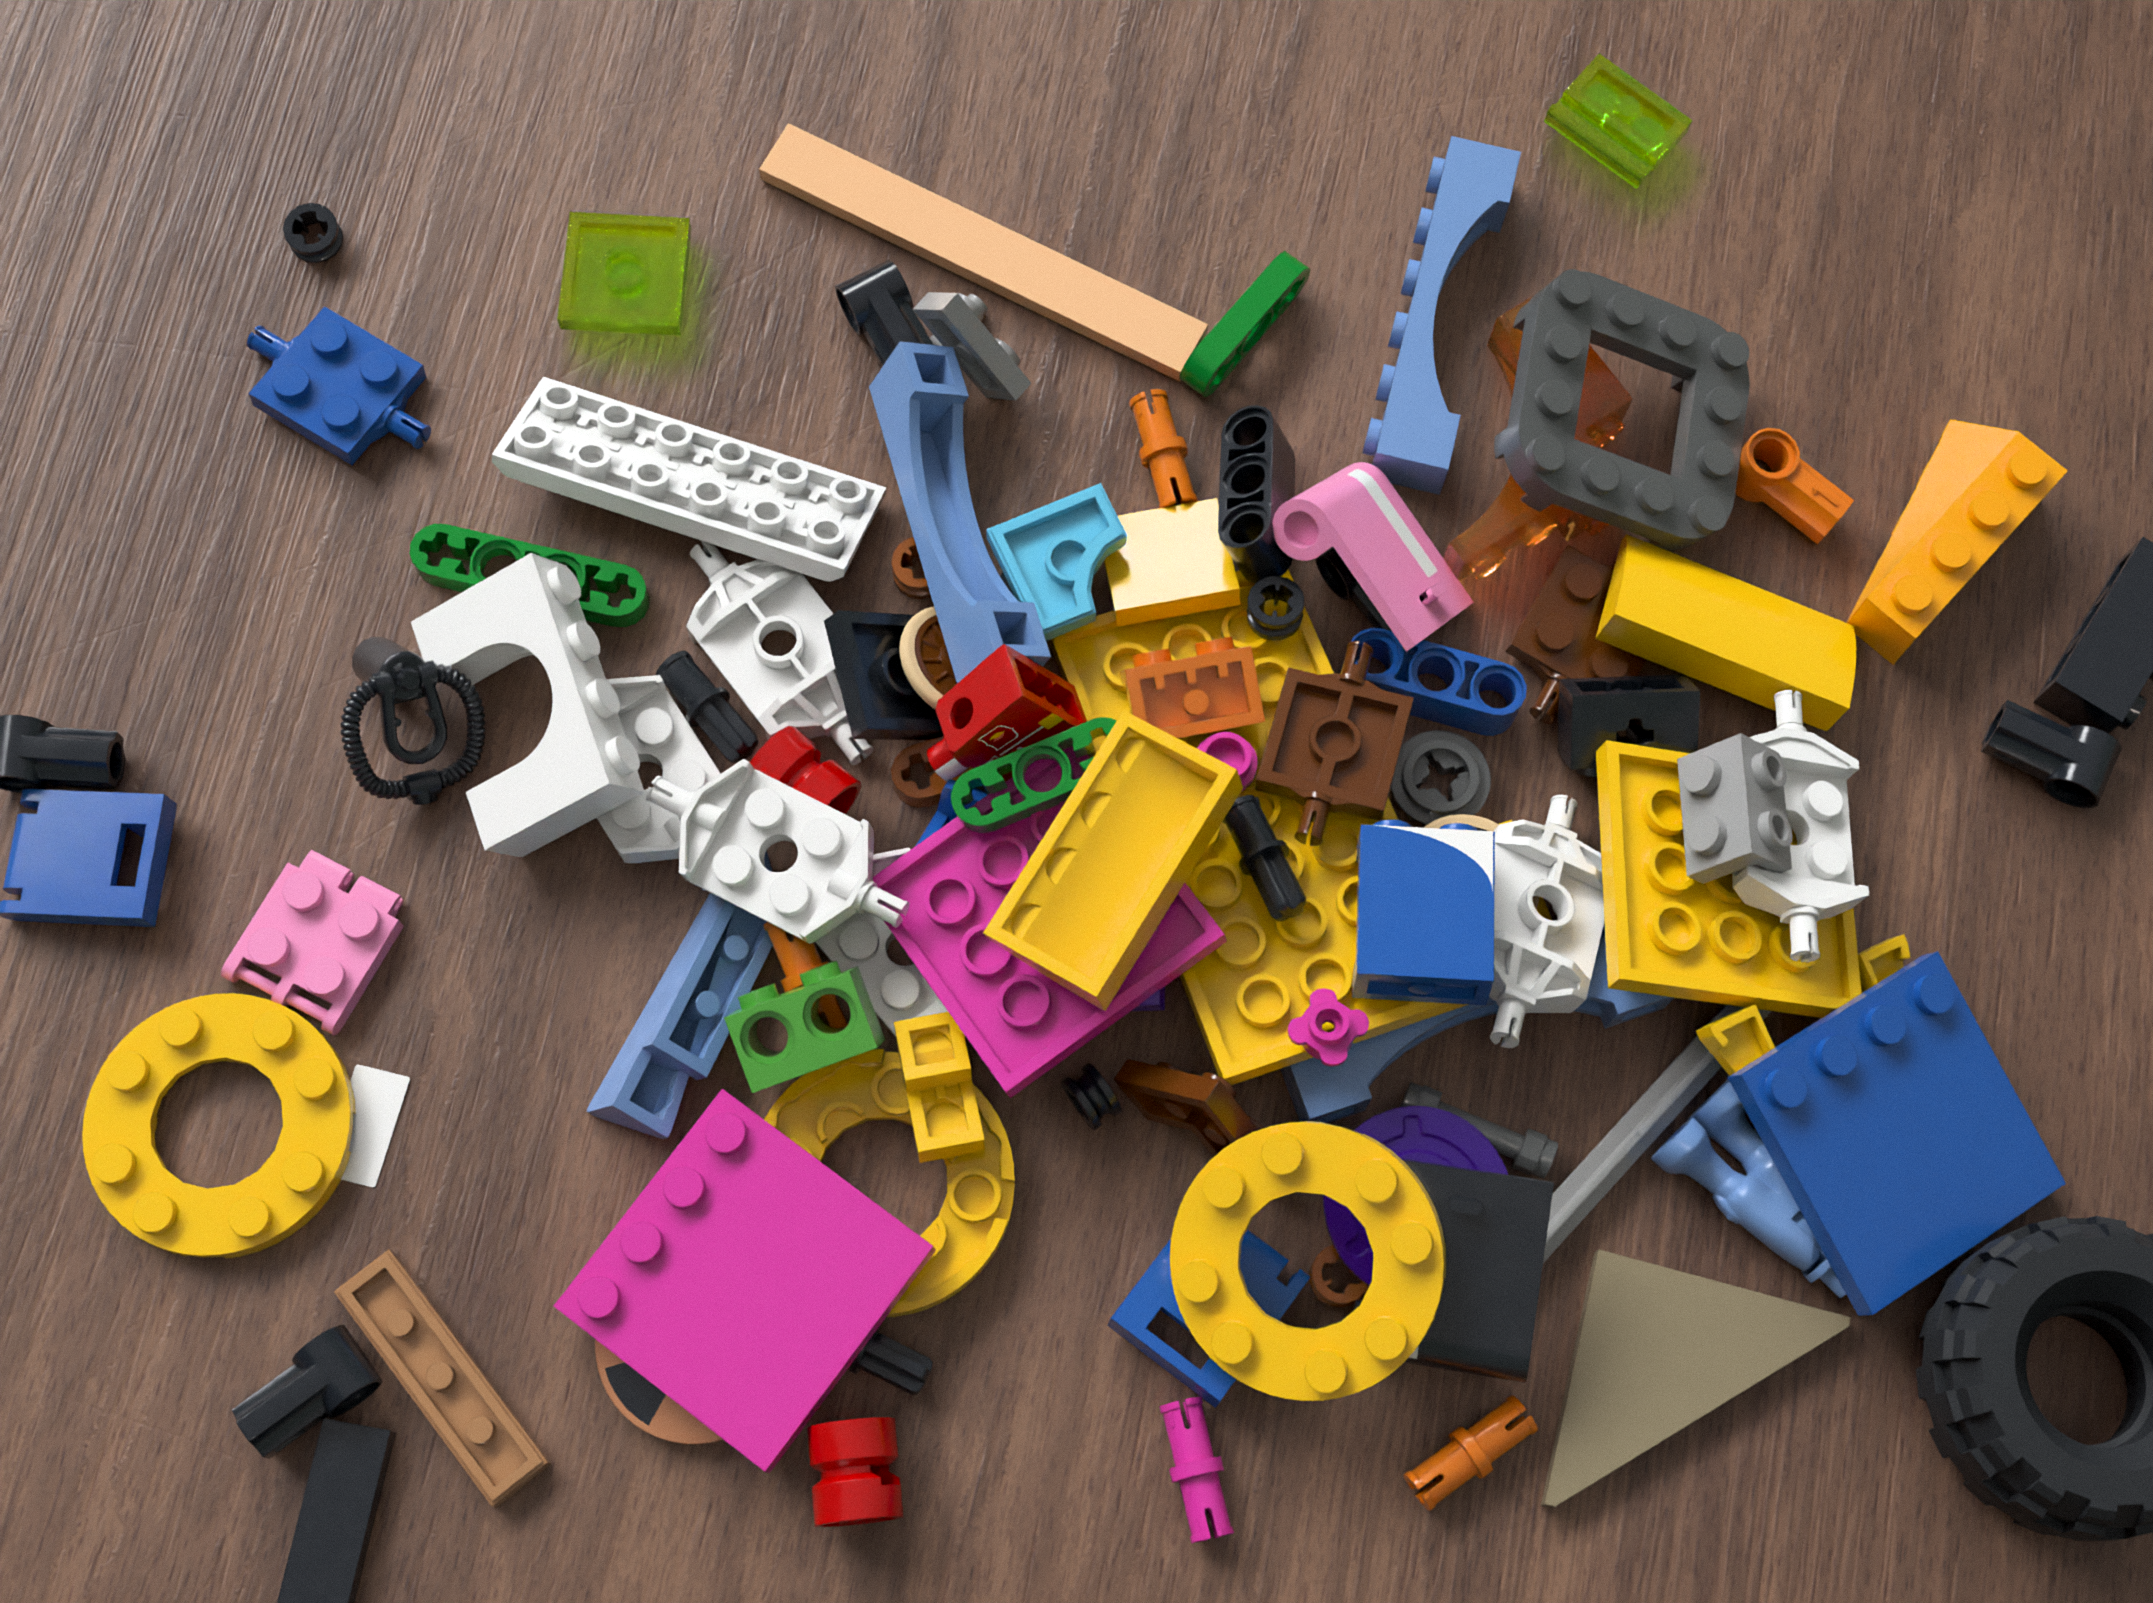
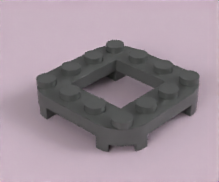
[1494,269,1750,552]

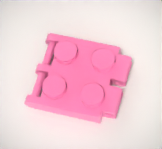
[221,850,404,1036]

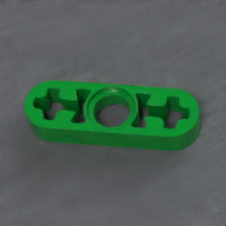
[1180,251,1311,397]
[951,717,1117,833]

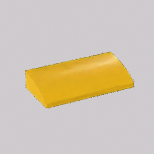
[1595,534,1856,732]
[983,710,1243,1011]

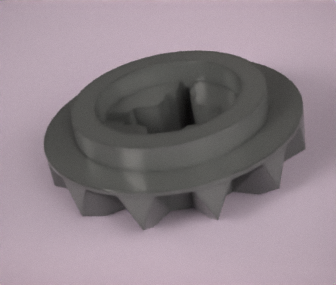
[1391,730,1491,825]

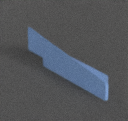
[587,851,773,1139]

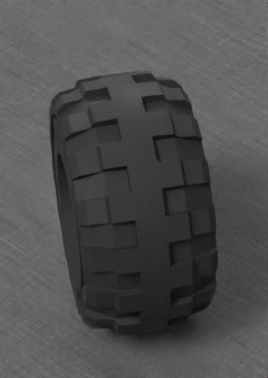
[1916,1216,2153,1541]

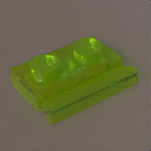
[1544,53,1693,189]

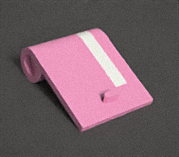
[1272,462,1474,651]

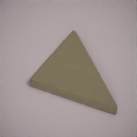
[1541,1249,1851,1508]

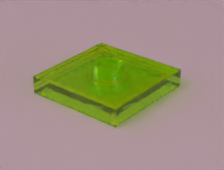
[557,212,692,336]

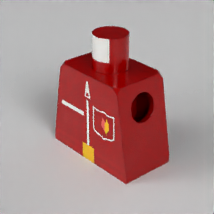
[927,644,1087,782]

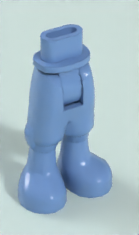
[1651,1080,1846,1298]

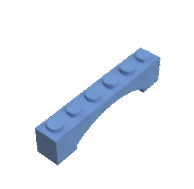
[1362,136,1521,495]
[869,341,1051,683]
[1280,925,1674,1124]

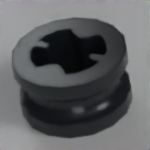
[283,203,343,263]
[1247,576,1305,640]
[1061,1063,1122,1131]

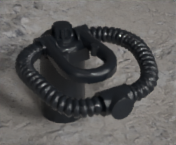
[340,637,486,805]

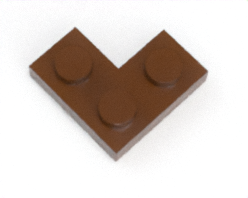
[1114,1059,1265,1157]

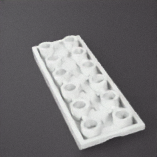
[492,377,886,582]

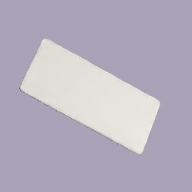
[341,1065,410,1187]

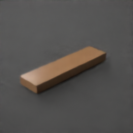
[334,1249,551,1508]

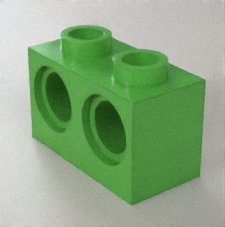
[724,961,885,1093]

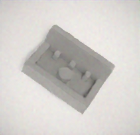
[1677,733,1793,884]

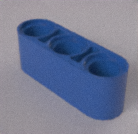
[1341,628,1527,736]

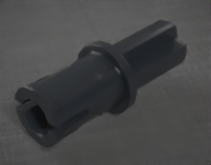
[656,650,759,763]
[1222,795,1307,921]
[849,1326,933,1395]

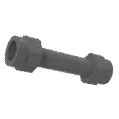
[1400,1082,1559,1179]

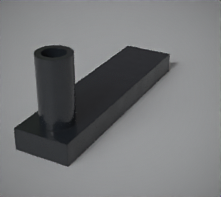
[277,1418,396,1603]

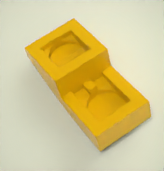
[894,1012,985,1163]

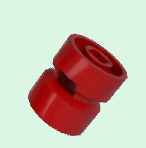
[750,726,861,815]
[807,1417,904,1527]

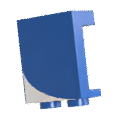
[1352,820,1495,1005]

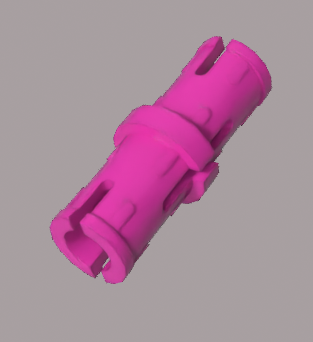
[1159,1396,1234,1544]

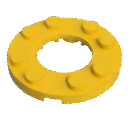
[82,993,356,1259]
[764,1049,1015,1317]
[1170,1121,1447,1401]

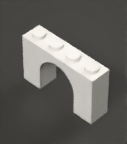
[411,553,644,857]

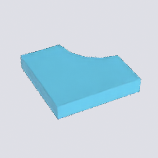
[986,483,1127,641]

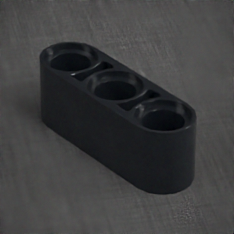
[1218,405,1295,584]

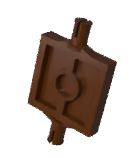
[1505,545,1647,724]
[1255,641,1414,846]

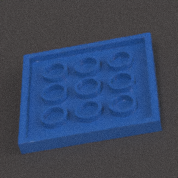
[1727,951,2066,1316]

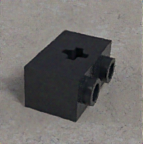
[1557,674,1700,777]

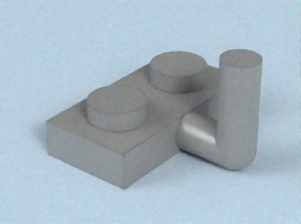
[912,292,1031,400]

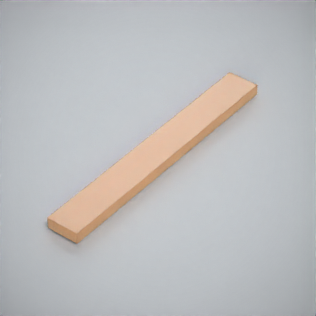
[759,123,1208,382]

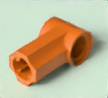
[1735,428,1854,544]

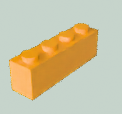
[1846,419,2068,665]

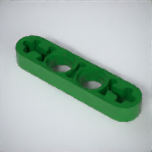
[409,524,650,627]

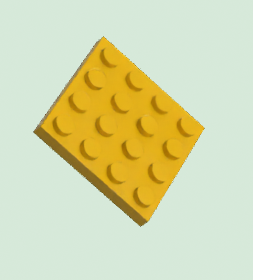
[1596,740,1862,1018]

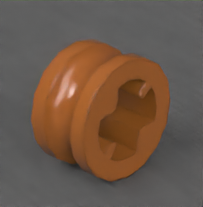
[891,537,931,599]
[1309,1245,1369,1308]

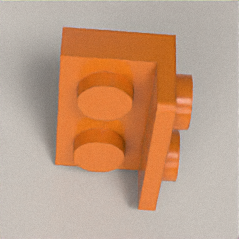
[1120,637,1265,738]

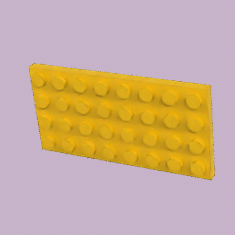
[1049,569,1469,1085]

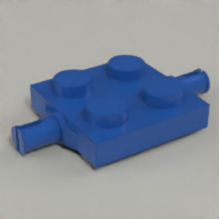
[247,306,431,465]

